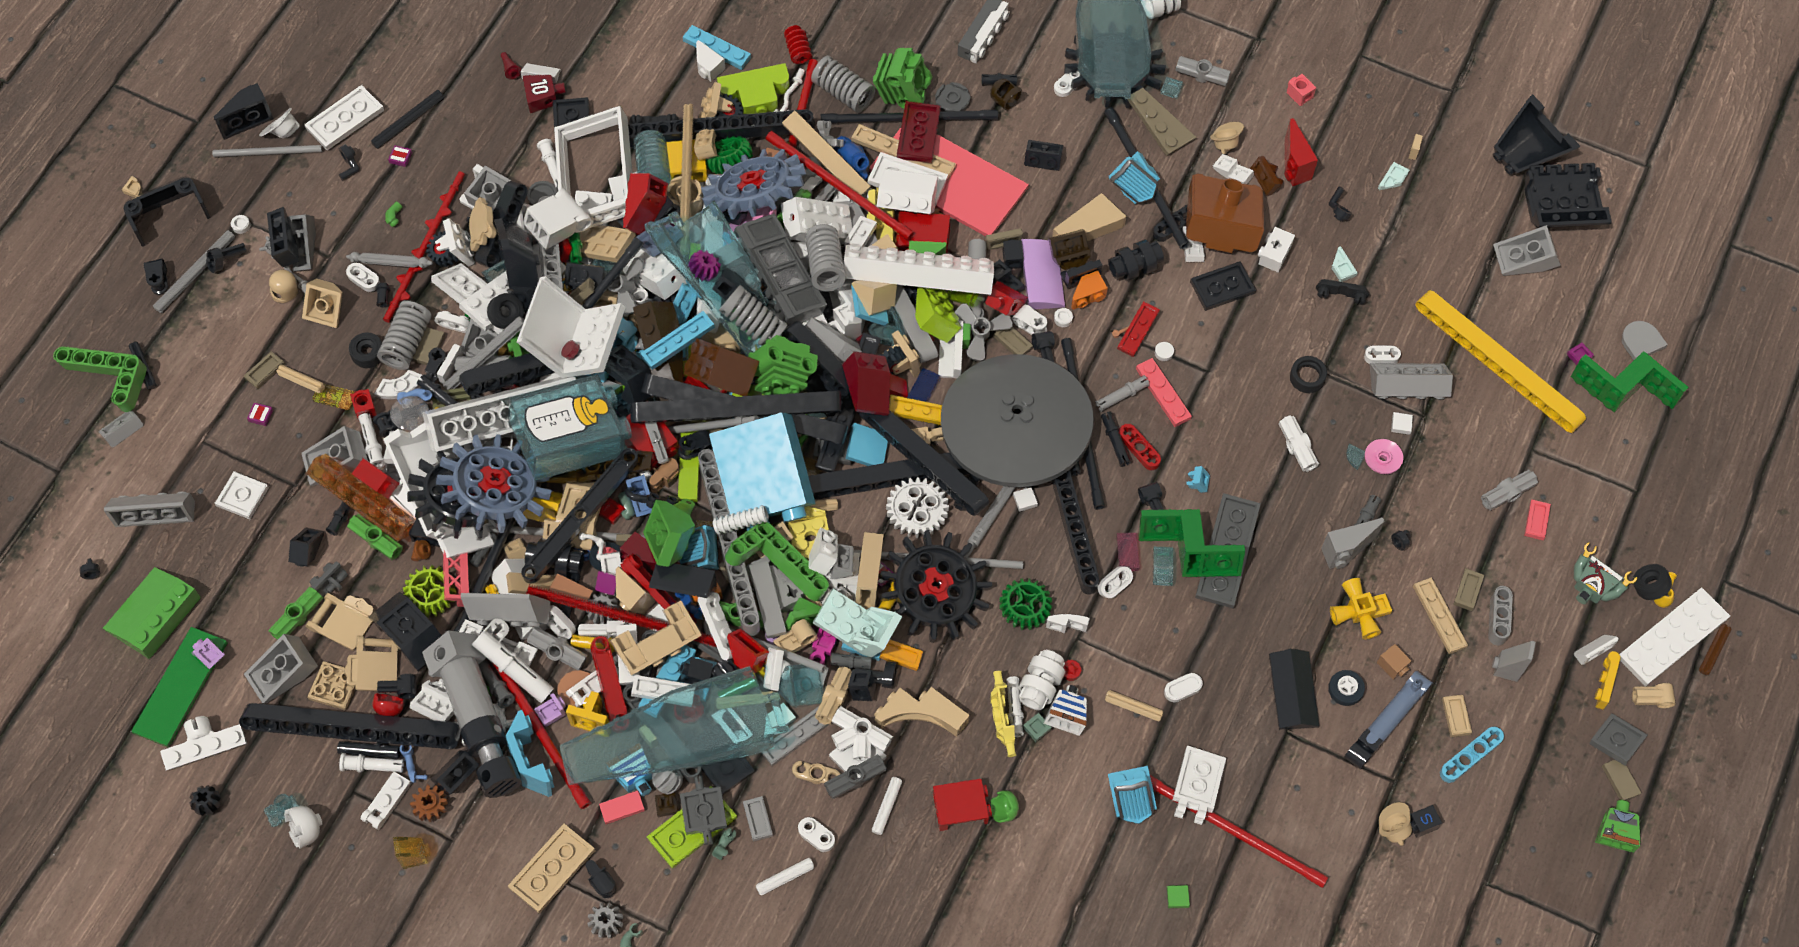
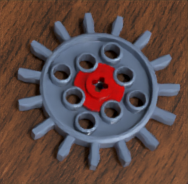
[701,149,806,219]
[436,434,552,533]

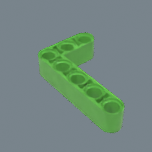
[53,347,147,412]
[725,522,829,601]

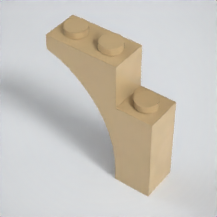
[874,687,970,737]

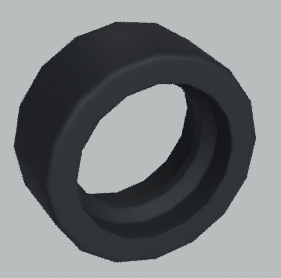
[1290,356,1327,393]

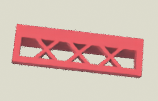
[443,550,469,607]

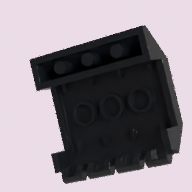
[1525,163,1612,228]

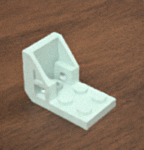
[813,589,902,657]

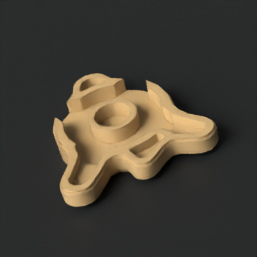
[469,197,497,251]

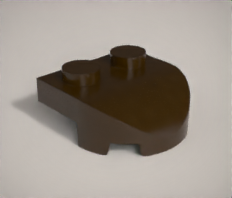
[1048,229,1091,271]

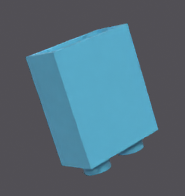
[709,412,816,531]

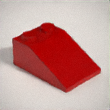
[1284,118,1318,186]

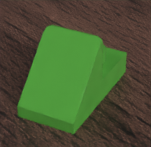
[784,598,821,631]

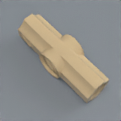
[815,667,852,725]

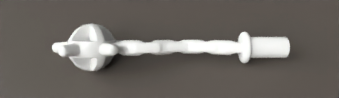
[772,68,805,124]

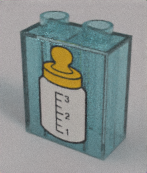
[508,374,632,481]

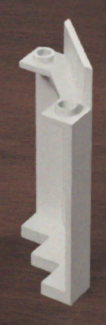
[384,423,495,558]

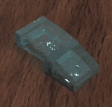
[1152,546,1173,586]

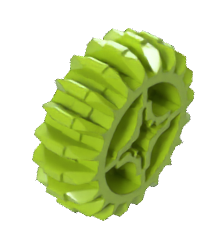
[403,564,457,617]

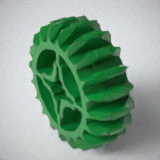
[705,136,753,174]
[999,578,1052,630]

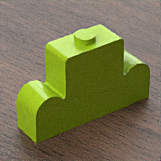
[717,63,790,114]

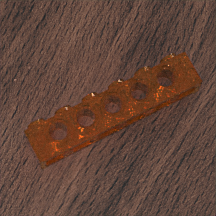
[306,454,416,541]

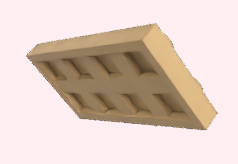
[568,225,636,262]

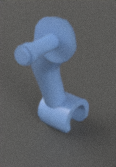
[397,388,432,406]
[400,745,428,783]

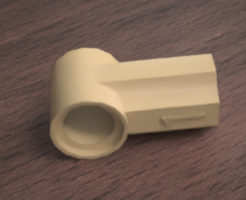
[1632,683,1676,708]

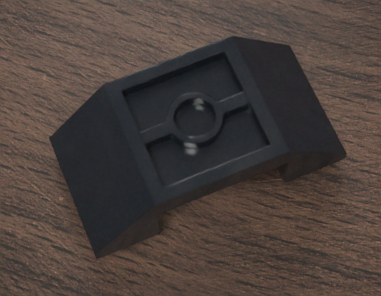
[591,345,654,405]
[368,592,442,672]

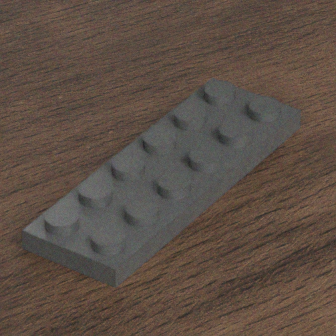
[1195,493,1261,608]

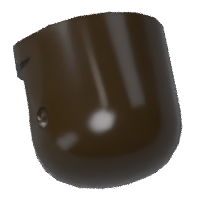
[990,79,1022,110]

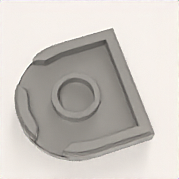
[1622,321,1668,360]

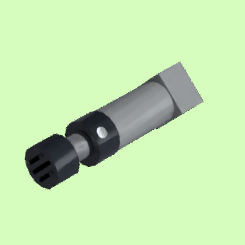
[422,630,522,798]

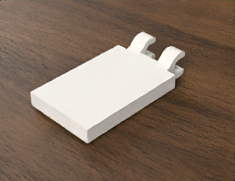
[1172,745,1226,825]

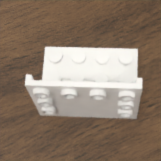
[517,276,626,378]

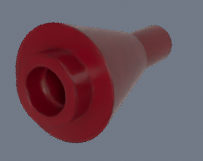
[500,52,521,79]

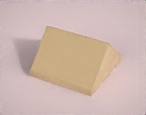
[851,280,897,316]

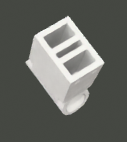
[523,188,593,250]

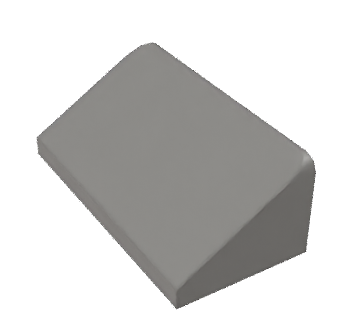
[99,411,143,447]
[830,544,854,579]

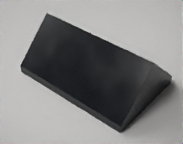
[649,563,717,598]

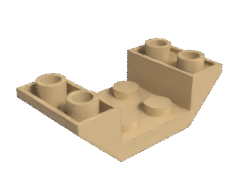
[556,480,608,551]

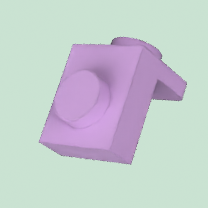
[534,693,566,727]

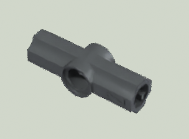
[824,754,886,800]

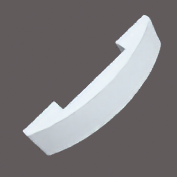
[459,619,538,667]

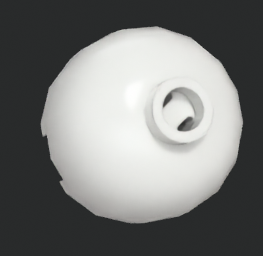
[284,806,322,849]

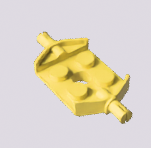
[788,506,829,561]
[990,671,1016,757]

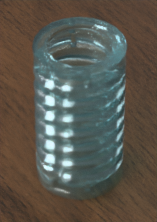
[633,130,671,186]

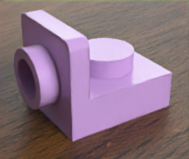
[191,638,225,669]

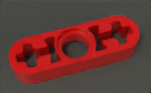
[1119,424,1161,471]

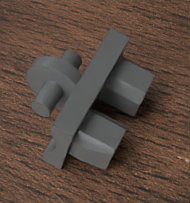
[309,561,348,600]

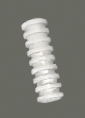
[713,505,769,535]

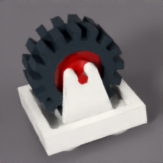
[426,218,475,267]

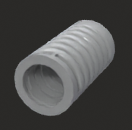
[811,55,876,113]
[805,224,845,291]
[718,285,788,346]
[377,301,432,370]

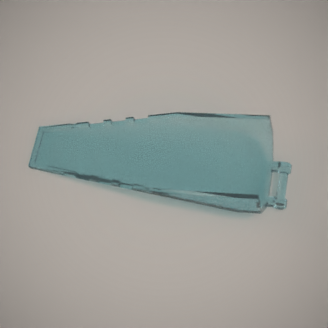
[1075,0,1151,99]
[645,200,782,356]
[560,666,789,785]

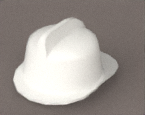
[259,108,299,138]

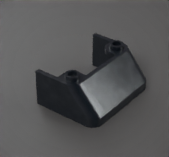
[123,176,211,247]
[494,218,540,290]

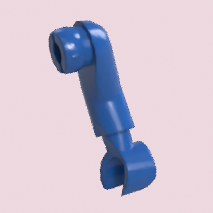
[675,593,703,620]

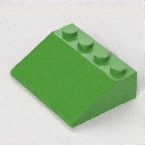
[103,567,201,659]

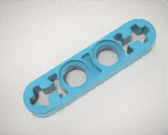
[1440,727,1504,783]

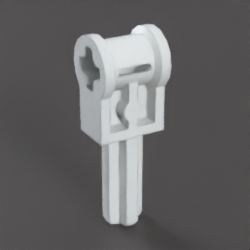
[578,620,633,639]

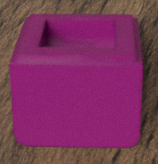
[595,571,616,595]

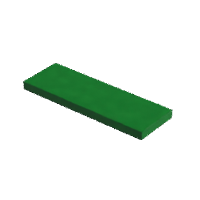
[131,627,228,748]

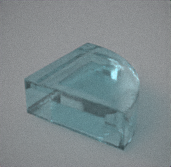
[1346,444,1365,470]

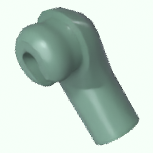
[618,492,635,520]

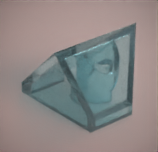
[868,306,906,346]

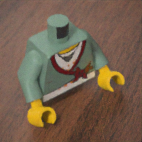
[1573,542,1638,604]

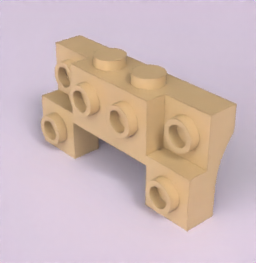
[610,600,701,675]

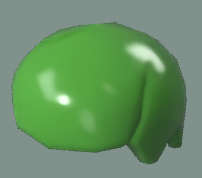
[991,791,1019,823]

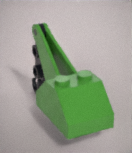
[625,487,695,567]

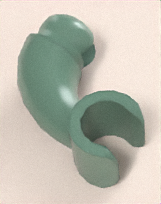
[712,828,736,860]
[620,923,643,947]

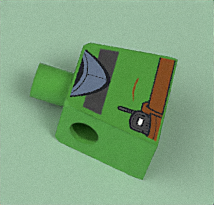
[1595,800,1640,853]

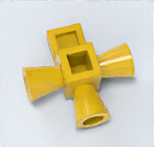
[1330,578,1392,640]

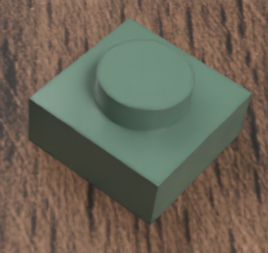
[1023,713,1052,742]

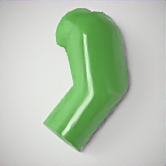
[385,201,403,227]

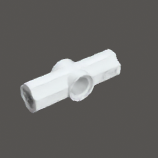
[1279,415,1319,472]

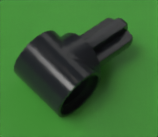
[1031,331,1055,362]
[1138,482,1164,510]
[377,674,417,699]

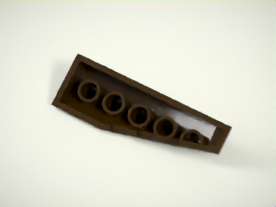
[633,301,684,401]
[534,447,653,483]

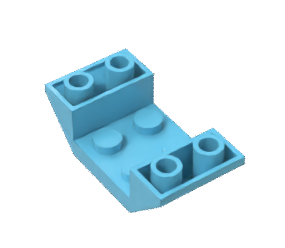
[506,710,554,797]

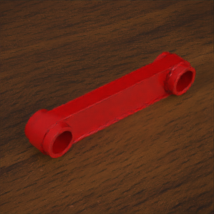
[620,553,697,624]
[590,636,629,732]

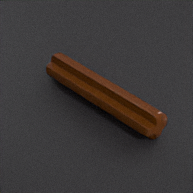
[1699,624,1732,675]

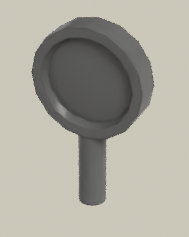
[527,181,557,205]

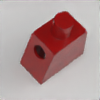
[985,281,1028,316]

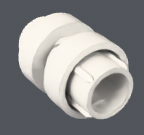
[1018,650,1065,710]

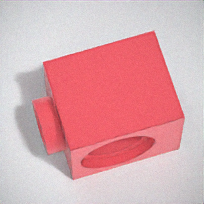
[1286,74,1316,106]

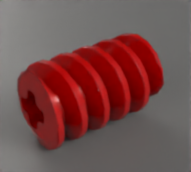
[784,25,813,64]

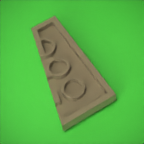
[1127,88,1196,156]

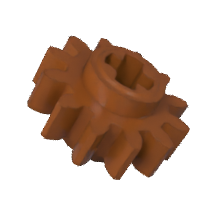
[410,785,448,822]

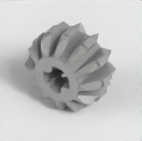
[586,592,620,624]
[587,902,623,939]

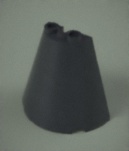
[1492,94,1580,175]

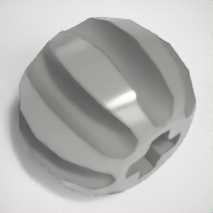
[652,763,683,794]

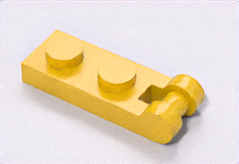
[1594,651,1620,710]

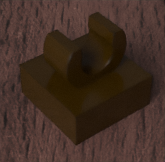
[655,792,678,817]

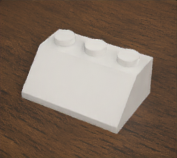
[877,169,938,214]

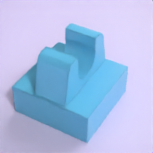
[1187,466,1210,492]

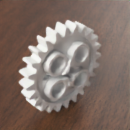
[886,477,949,538]

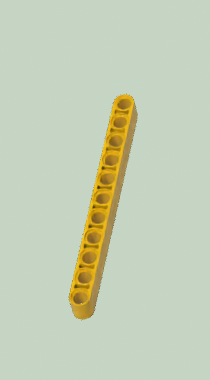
[1415,290,1586,433]

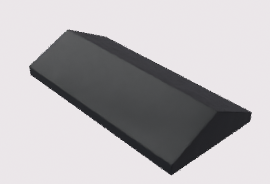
[1269,649,1319,730]

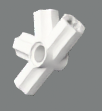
[831,706,893,761]

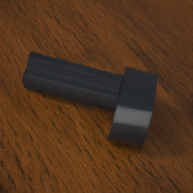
[206,243,247,273]
[855,660,898,689]

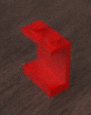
[933,779,992,831]

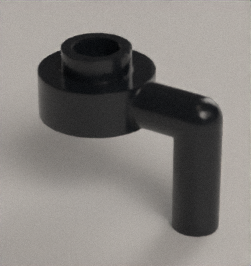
[339,144,360,181]
[1328,186,1352,222]

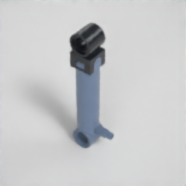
[1344,670,1433,770]

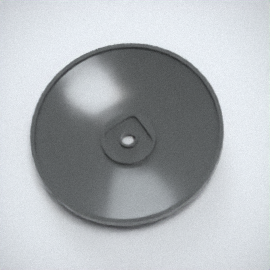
[941,354,1093,487]

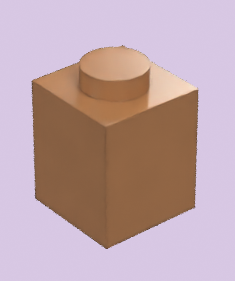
[1377,644,1411,680]

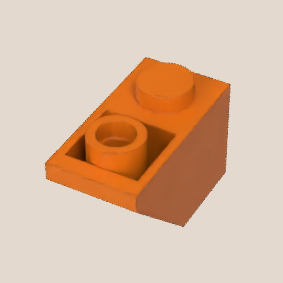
[1071,271,1108,310]

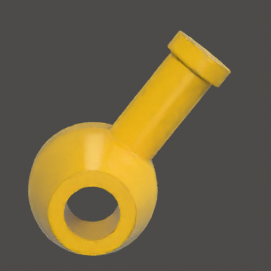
[1654,572,1677,608]

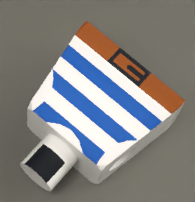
[1043,685,1087,736]

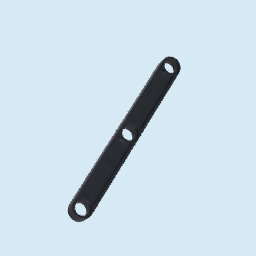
[521,448,638,584]

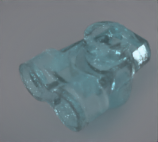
[264,794,299,828]

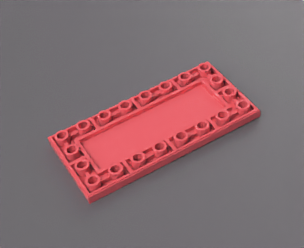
[869,128,1029,237]

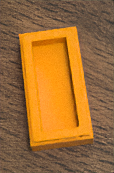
[879,640,923,671]

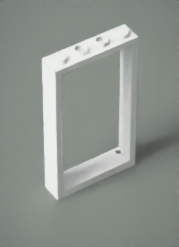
[554,106,632,228]

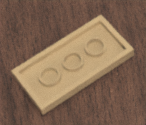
[508,824,595,914]

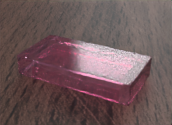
[1116,533,1140,571]

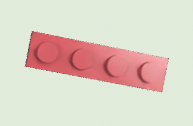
[1136,358,1192,427]

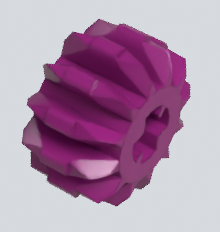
[688,250,721,282]

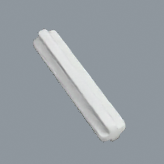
[872,777,902,835]
[756,858,814,895]

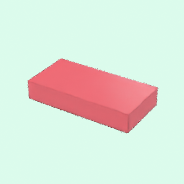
[1524,499,1551,540]
[599,790,645,824]

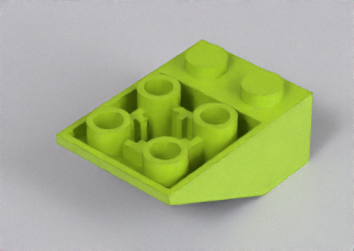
[915,287,961,343]

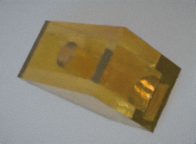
[393,837,430,869]

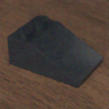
[214,83,274,140]

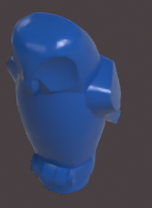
[834,136,869,181]

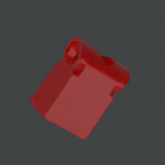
[894,210,951,254]

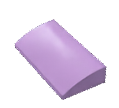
[1021,239,1065,309]

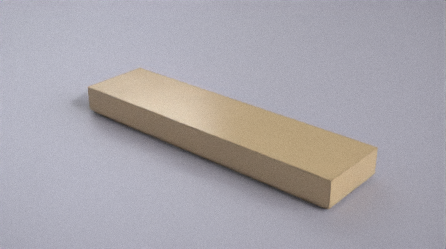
[1413,577,1468,654]

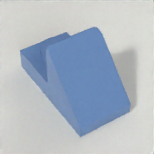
[625,474,652,517]

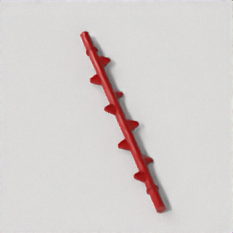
[383,171,465,323]

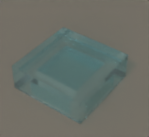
[1160,77,1183,99]

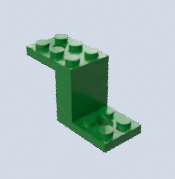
[1570,351,1689,413]
[1138,509,1245,577]

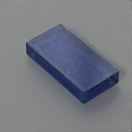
[907,368,940,402]

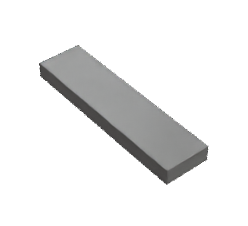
[749,561,787,639]
[760,706,832,766]

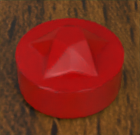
[1063,660,1081,681]

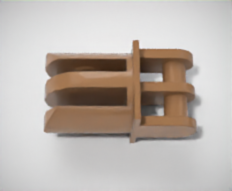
[649,458,679,493]

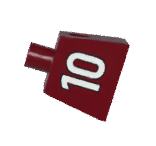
[523,75,566,113]

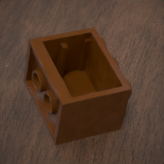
[684,338,759,396]

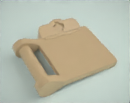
[306,593,374,651]
[344,636,398,691]

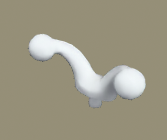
[579,533,606,560]

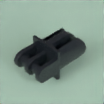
[586,860,616,899]

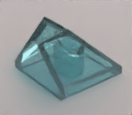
[777,665,823,708]

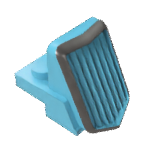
[1109,151,1160,204]
[679,525,719,570]
[1108,766,1157,824]

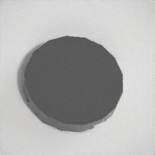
[935,82,970,112]

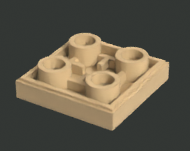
[307,661,355,710]

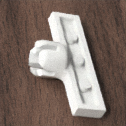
[160,716,247,771]

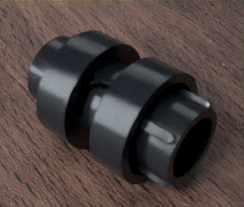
[1108,239,1164,281]
[525,538,584,578]

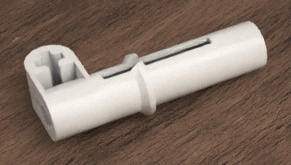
[471,618,554,703]

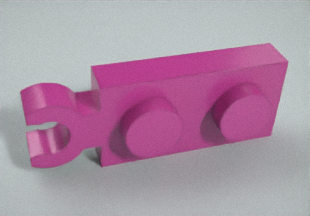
[810,628,837,665]

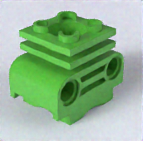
[873,48,933,108]
[748,335,818,395]

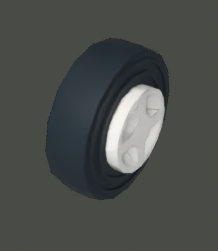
[1328,670,1365,706]

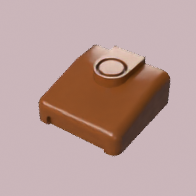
[1186,174,1264,253]

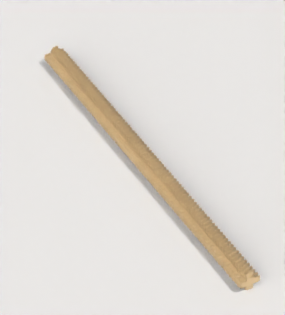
[679,103,693,257]

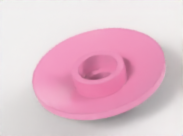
[1365,439,1403,474]

